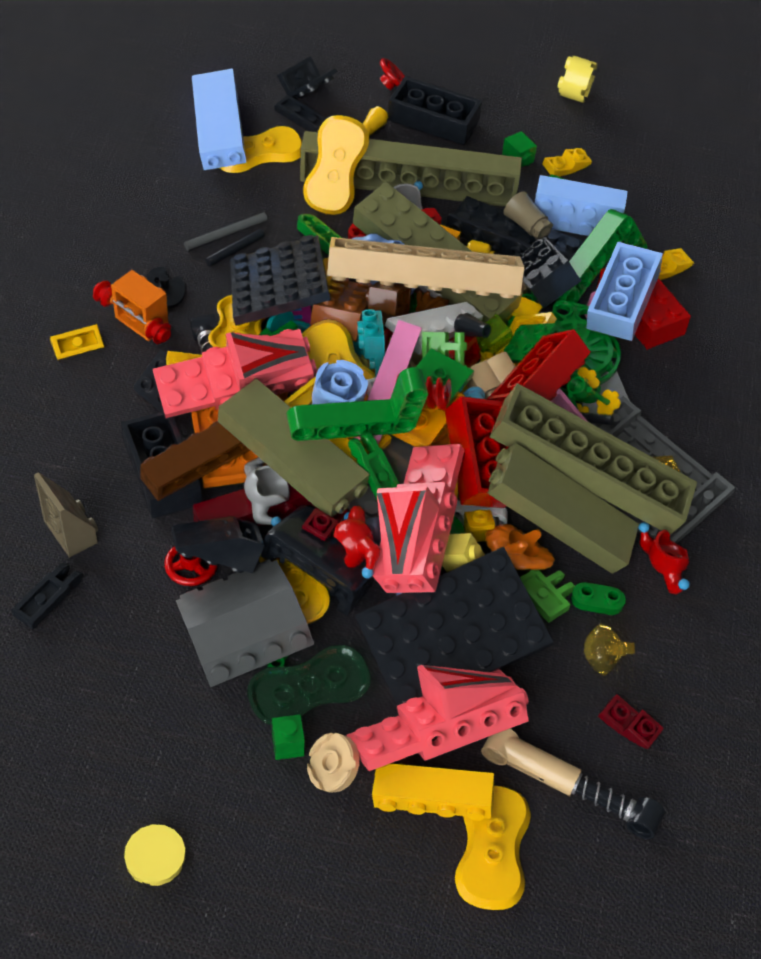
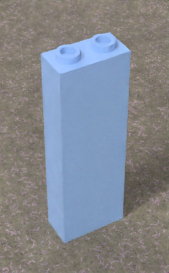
[192,68,247,170]

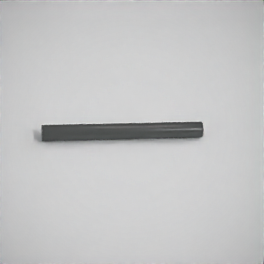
[184,212,267,251]

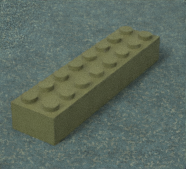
[353,182,523,333]
[490,383,697,535]

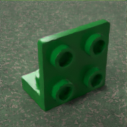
[504,323,561,363]

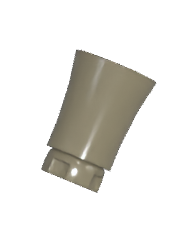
[504,191,553,240]

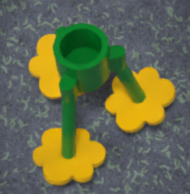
[567,367,621,415]

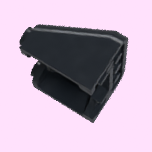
[261,505,376,616]

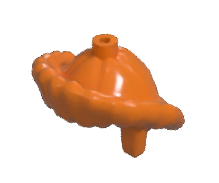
[485,524,555,570]

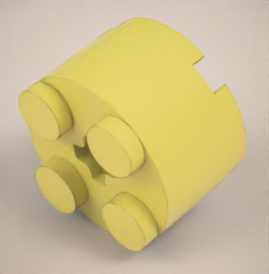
[557,56,598,103]

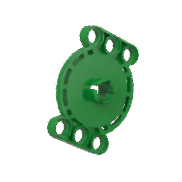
[552,300,621,404]

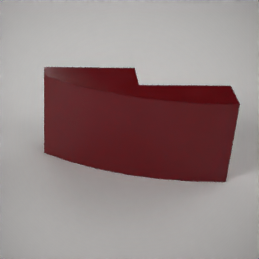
[302,508,348,541]
[598,694,664,749]

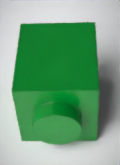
[502,131,537,167]
[272,714,305,760]

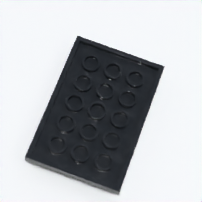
[230,235,331,326]
[355,547,553,705]

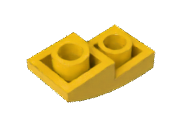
[542,148,592,177]

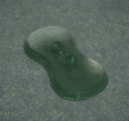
[247,645,371,725]

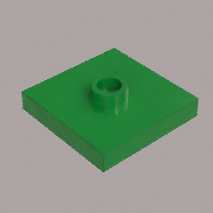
[416,348,474,407]

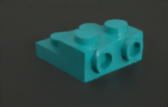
[357,309,385,377]

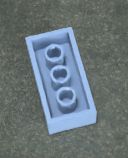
[534,175,628,236]
[586,242,663,341]

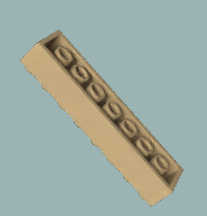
[327,237,524,298]

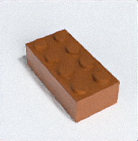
[310,278,372,342]

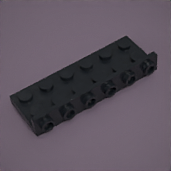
[446,196,583,261]

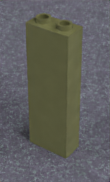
[218,378,370,517]
[488,442,639,574]

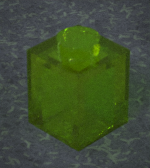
[476,314,513,354]

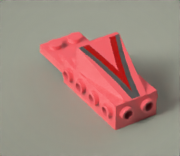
[153,329,317,418]
[373,444,464,593]
[346,665,529,771]

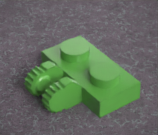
[520,570,576,623]

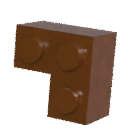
[365,281,412,331]

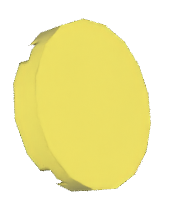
[124,824,186,886]

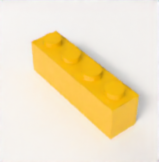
[372,764,494,820]

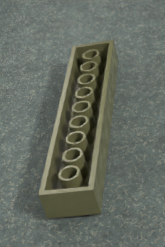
[300,131,522,207]

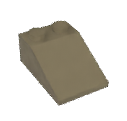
[34,472,98,558]

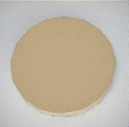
[307,733,359,793]

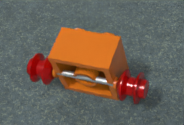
[93,270,171,344]

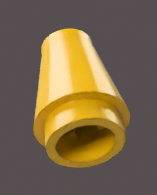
[363,106,388,136]

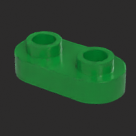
[571,582,626,615]

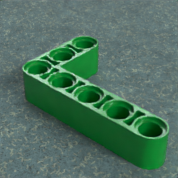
[555,209,647,303]
[286,367,428,441]

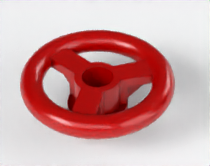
[380,58,405,90]
[164,546,218,586]

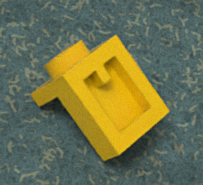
[464,509,495,542]

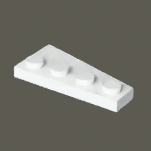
[385,302,483,355]

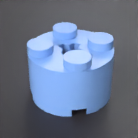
[312,360,368,404]

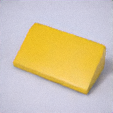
[50,324,104,360]

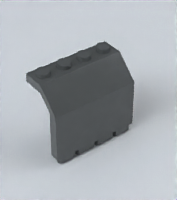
[176,559,314,688]

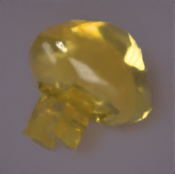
[583,623,635,676]

